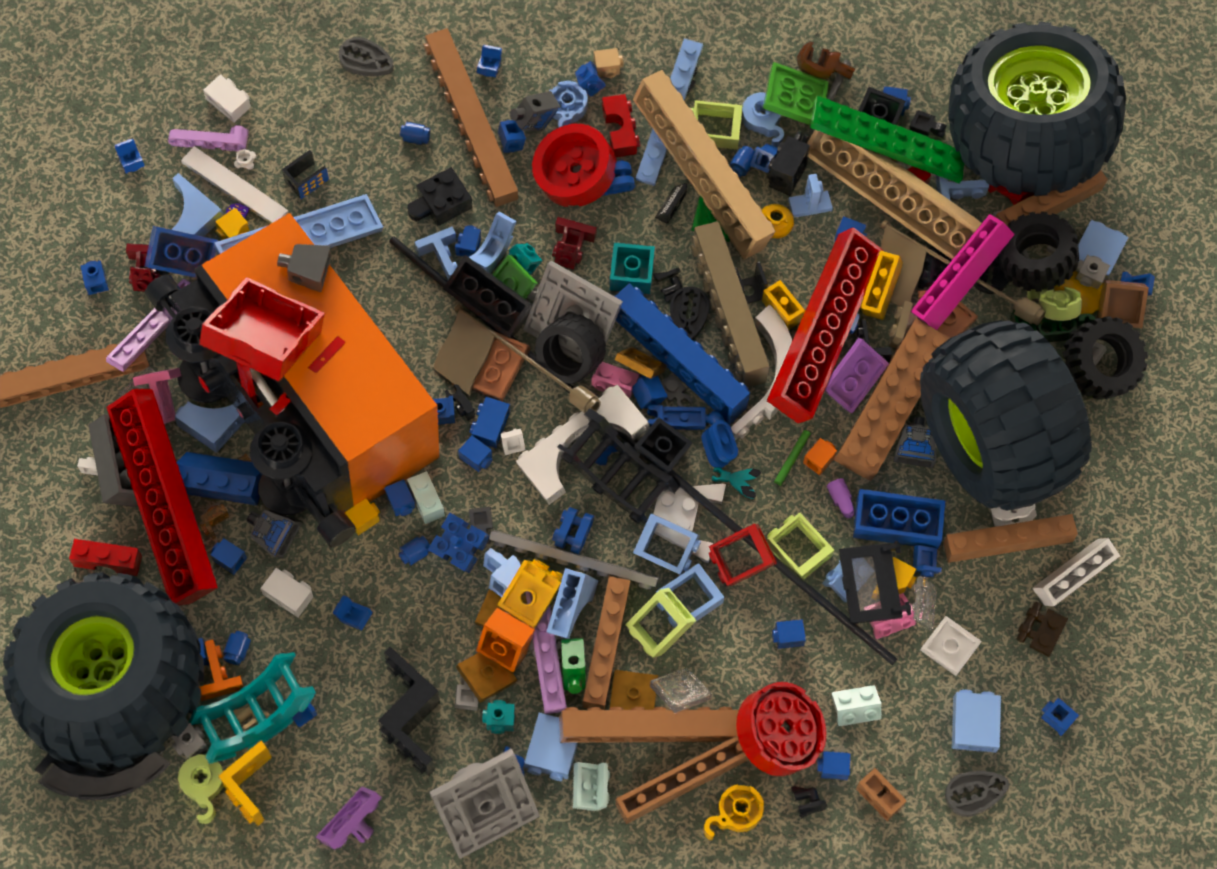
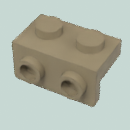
[888,300,918,349]

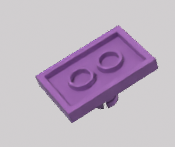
[825,338,889,413]
[316,786,381,850]

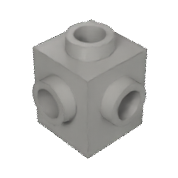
[1075,255,1110,289]
[171,723,208,759]

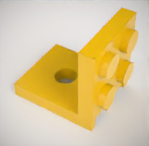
[497,559,563,628]
[218,741,272,826]

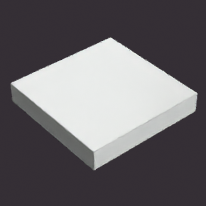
[920,616,982,676]

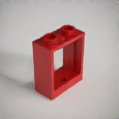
[708,523,777,586]

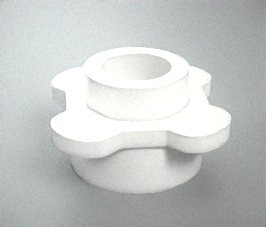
[234,149,256,170]

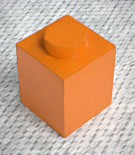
[803,438,837,475]

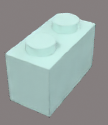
[407,471,445,524]

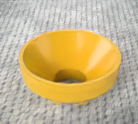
[762,204,794,239]

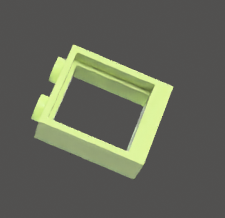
[691,100,743,150]
[767,513,834,580]
[625,588,697,658]

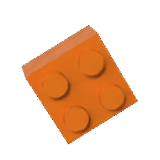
[476,608,535,673]

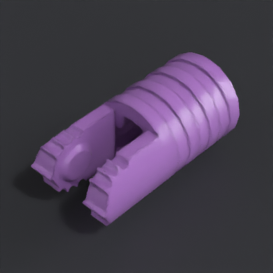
[826,478,855,519]

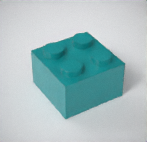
[609,243,655,294]

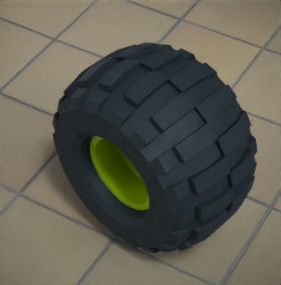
[948,22,1126,196]
[920,320,1092,511]
[2,572,204,771]

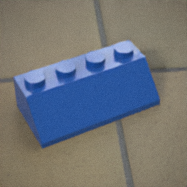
[177,452,262,505]

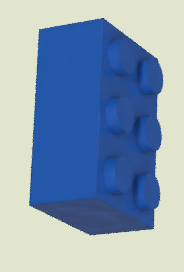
[145,226,218,278]

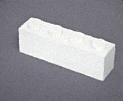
[1032,538,1120,606]

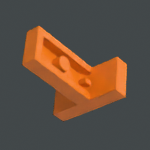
[199,639,244,701]

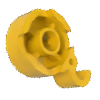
[703,784,764,840]

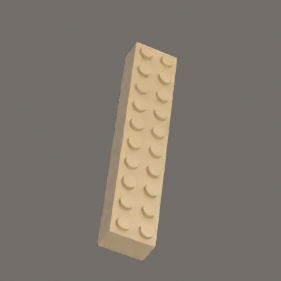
[633,70,775,260]
[807,130,982,260]

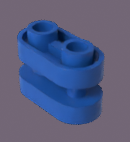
[602,160,635,196]
[701,420,738,468]
[552,507,594,555]

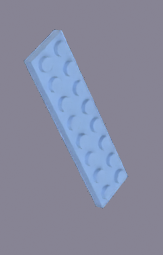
[214,194,383,255]

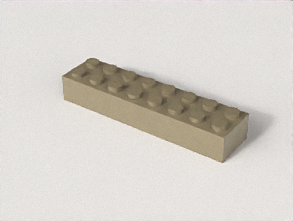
[690,221,769,387]

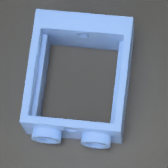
[633,514,701,575]
[656,563,724,628]

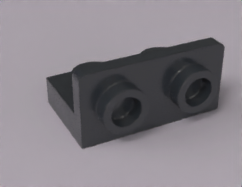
[918,246,952,289]

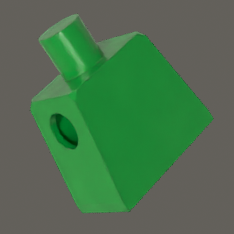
[561,638,586,694]

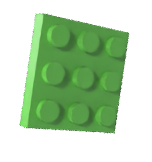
[763,62,829,125]

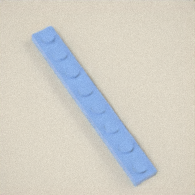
[636,38,703,186]

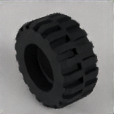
[999,211,1079,292]
[1062,316,1148,399]

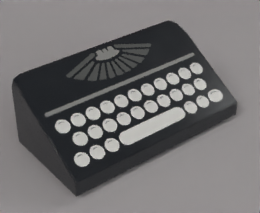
[655,183,688,224]

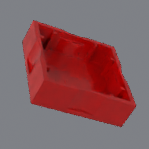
[200,277,325,381]

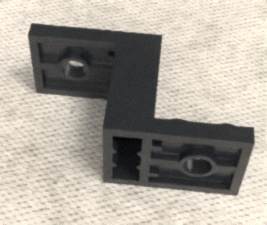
[378,647,440,776]

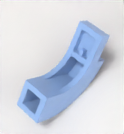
[469,212,517,273]

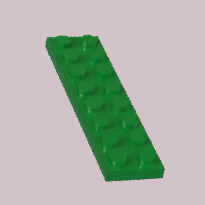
[810,95,964,184]

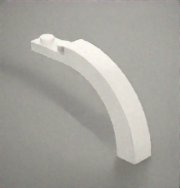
[731,305,792,440]

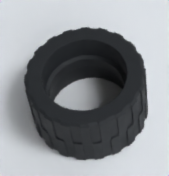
[535,313,606,384]

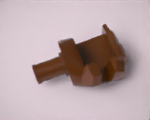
[797,41,855,80]

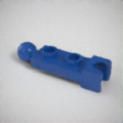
[647,405,724,430]

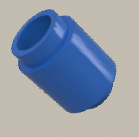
[400,122,431,145]
[729,146,755,177]
[398,536,430,565]
[223,631,251,665]

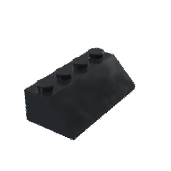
[443,255,532,338]

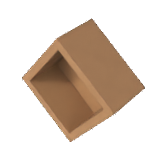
[1097,279,1149,328]

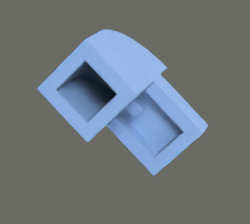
[483,548,520,597]

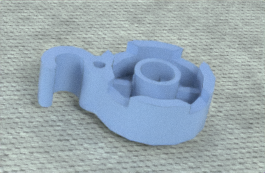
[550,81,588,128]
[741,92,784,148]

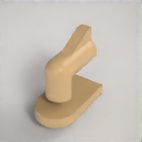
[233,706,270,731]

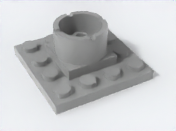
[523,261,623,363]
[429,749,540,859]

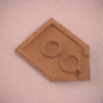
[918,290,978,338]

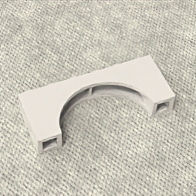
[516,385,650,505]

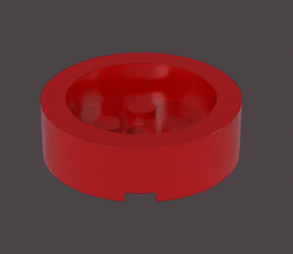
[532,123,616,207]
[736,682,827,776]

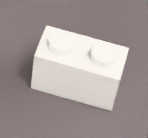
[203,75,251,122]
[260,568,313,617]

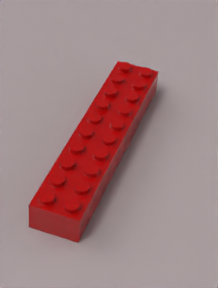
[767,227,884,424]
[106,389,218,606]

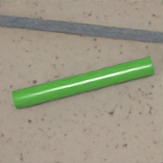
[774,430,811,486]

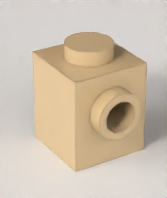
[594,48,623,78]

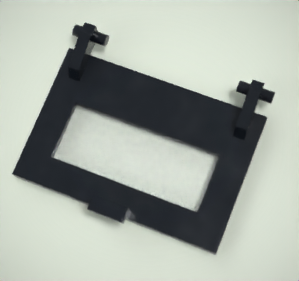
[839,541,911,624]

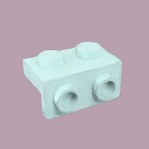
[832,685,881,726]
[573,762,610,811]

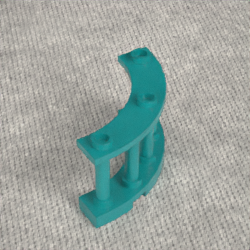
[189,652,316,764]

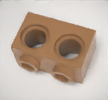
[856,768,907,822]

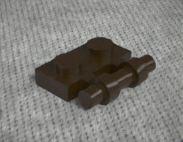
[1016,602,1068,657]

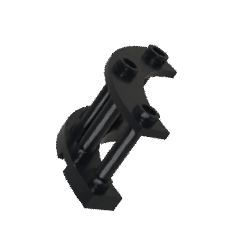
[557,408,680,525]
[34,751,171,800]

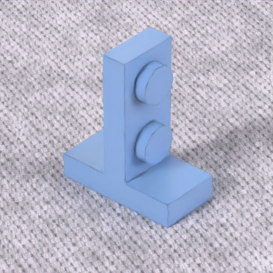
[788,174,833,218]
[935,175,989,200]
[415,227,457,280]

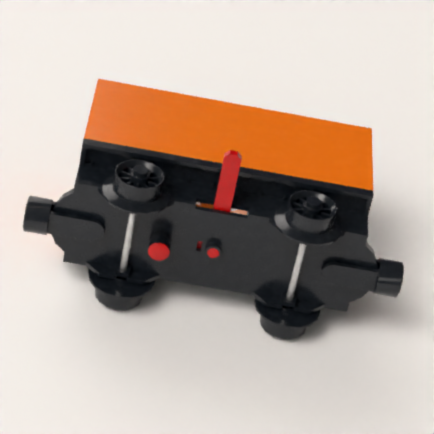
[145,213,439,547]

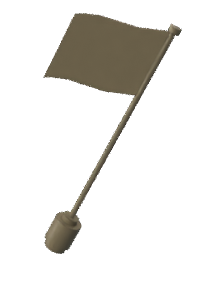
[880,220,1046,325]
[433,304,601,413]

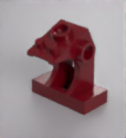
[552,217,597,270]
[126,243,160,292]

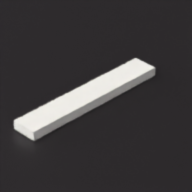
[181,146,288,224]

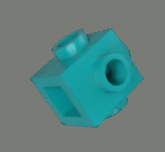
[508,243,543,275]
[482,700,515,734]

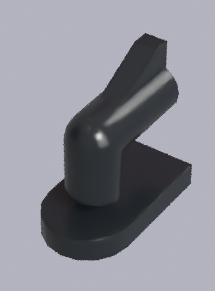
[653,267,683,302]
[791,786,828,819]

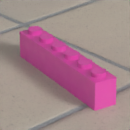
[911,214,1015,330]

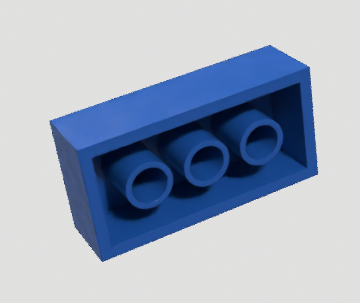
[853,489,945,549]

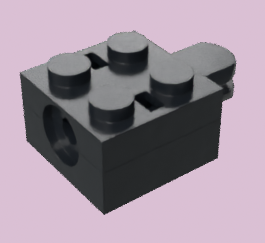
[767,131,810,197]
[407,167,473,227]

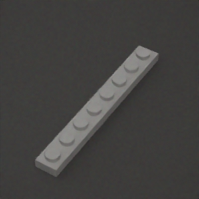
[489,530,659,589]

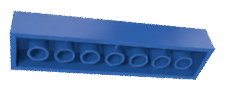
[614,283,750,425]

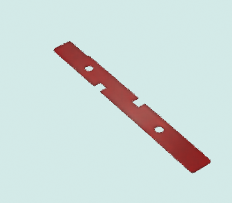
[269,336,345,415]

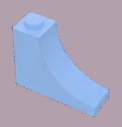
[172,173,223,237]
[175,401,245,453]
[547,568,598,639]

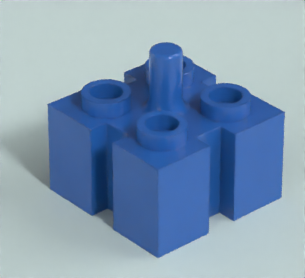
[428,512,490,573]

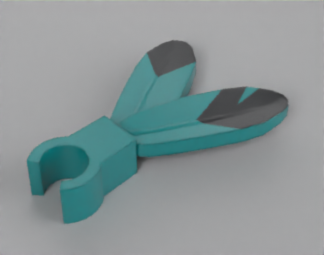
[711,467,761,499]

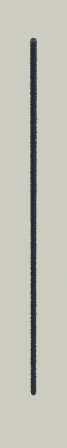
[389,236,898,665]

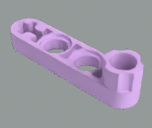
[168,126,249,151]

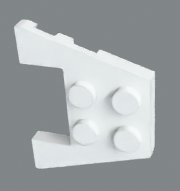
[653,484,726,563]

